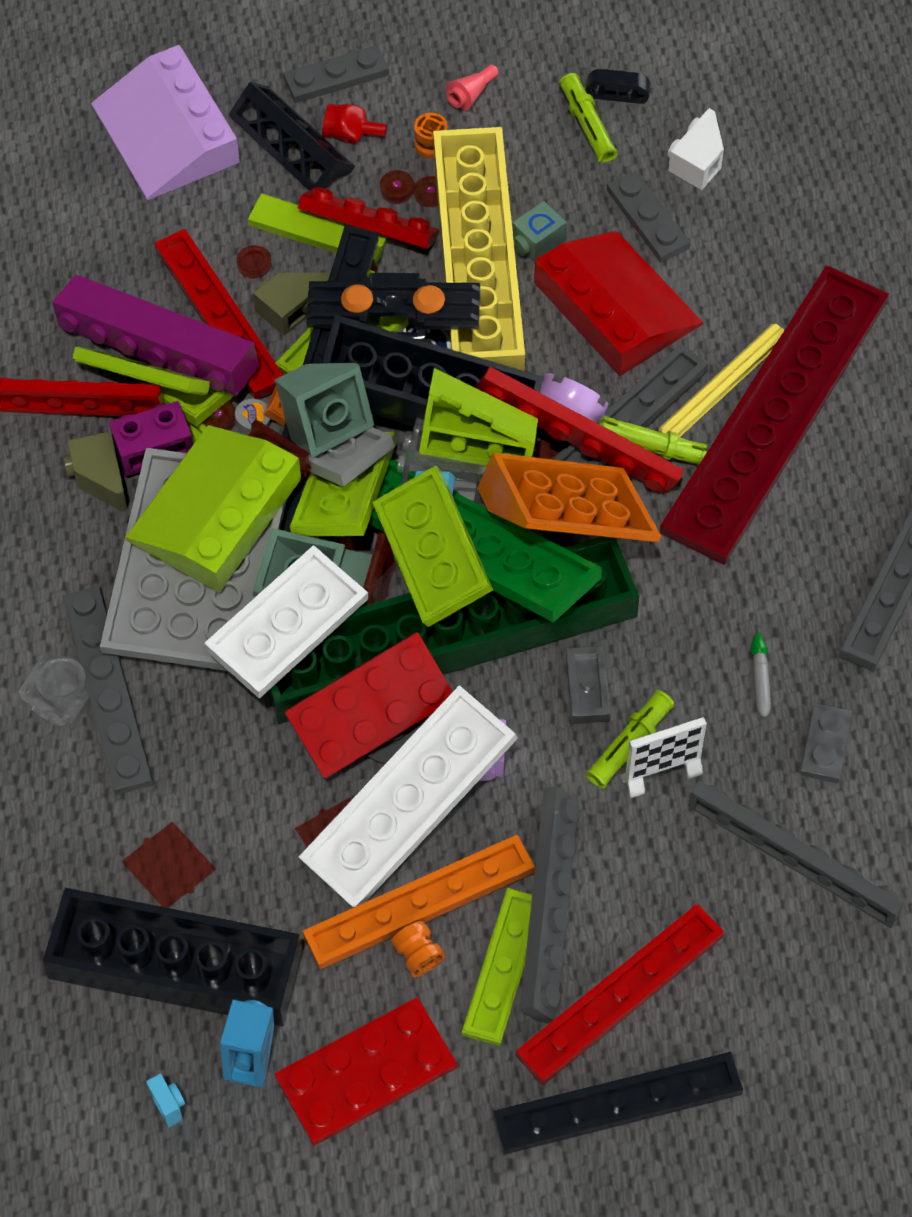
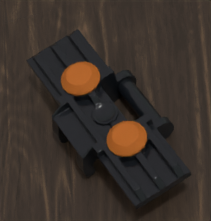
[306,273,480,342]

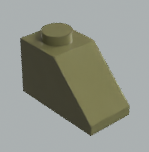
[253,272,330,336]
[63,431,127,511]

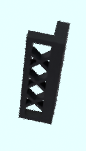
[228,82,355,190]

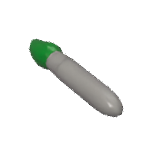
[750,633,771,717]

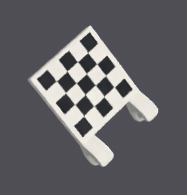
[621,717,707,799]

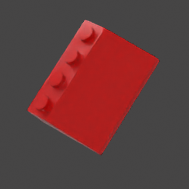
[534,231,703,377]

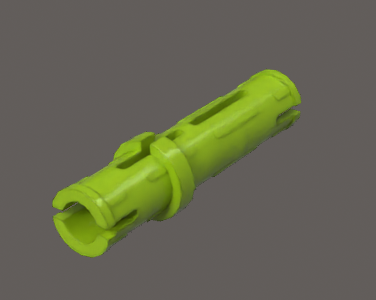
[559,73,618,163]
[599,415,707,466]
[585,690,675,790]

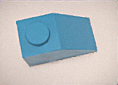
[220,1000,274,1088]

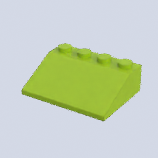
[125,425,301,593]

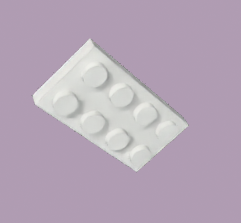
[204,545,368,699]

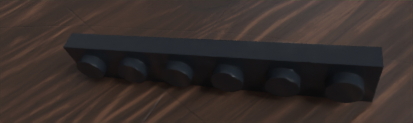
[493,1052,743,1155]

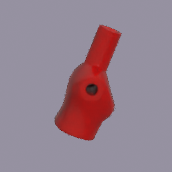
[322,103,387,145]

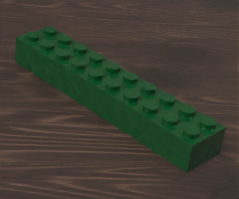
[267,536,640,724]

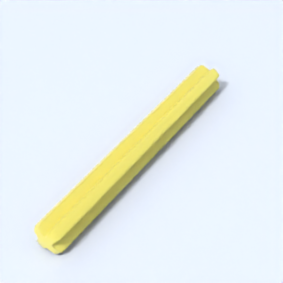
[658,324,784,437]

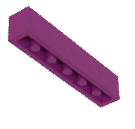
[52,274,259,396]

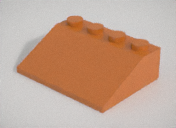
[477,453,662,542]

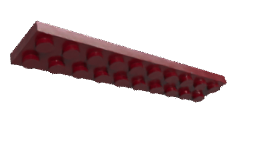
[660,265,889,565]

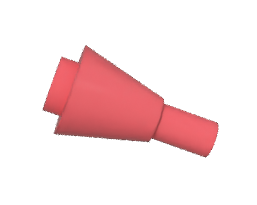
[446,64,499,111]

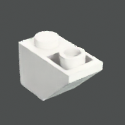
[667,108,724,190]

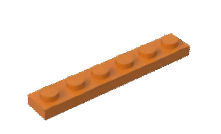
[302,834,535,970]

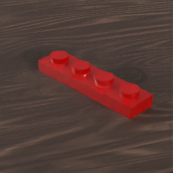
[298,187,439,249]

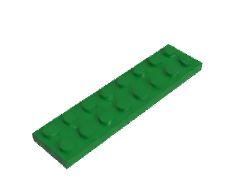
[368,459,602,623]

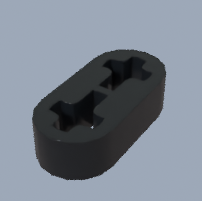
[586,69,651,104]

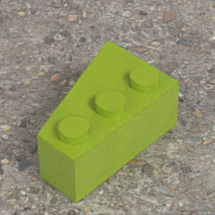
[419,368,538,466]

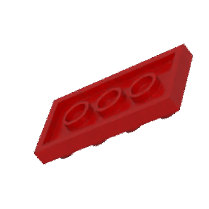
[283,632,453,779]
[274,997,457,1147]

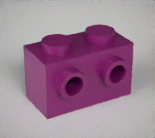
[109,401,193,476]

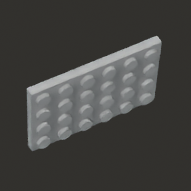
[100,448,286,671]

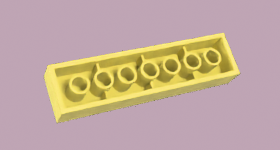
[433,127,525,371]

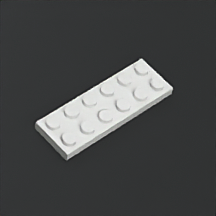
[299,685,518,908]

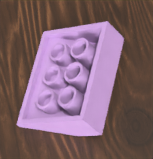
[91,45,240,200]

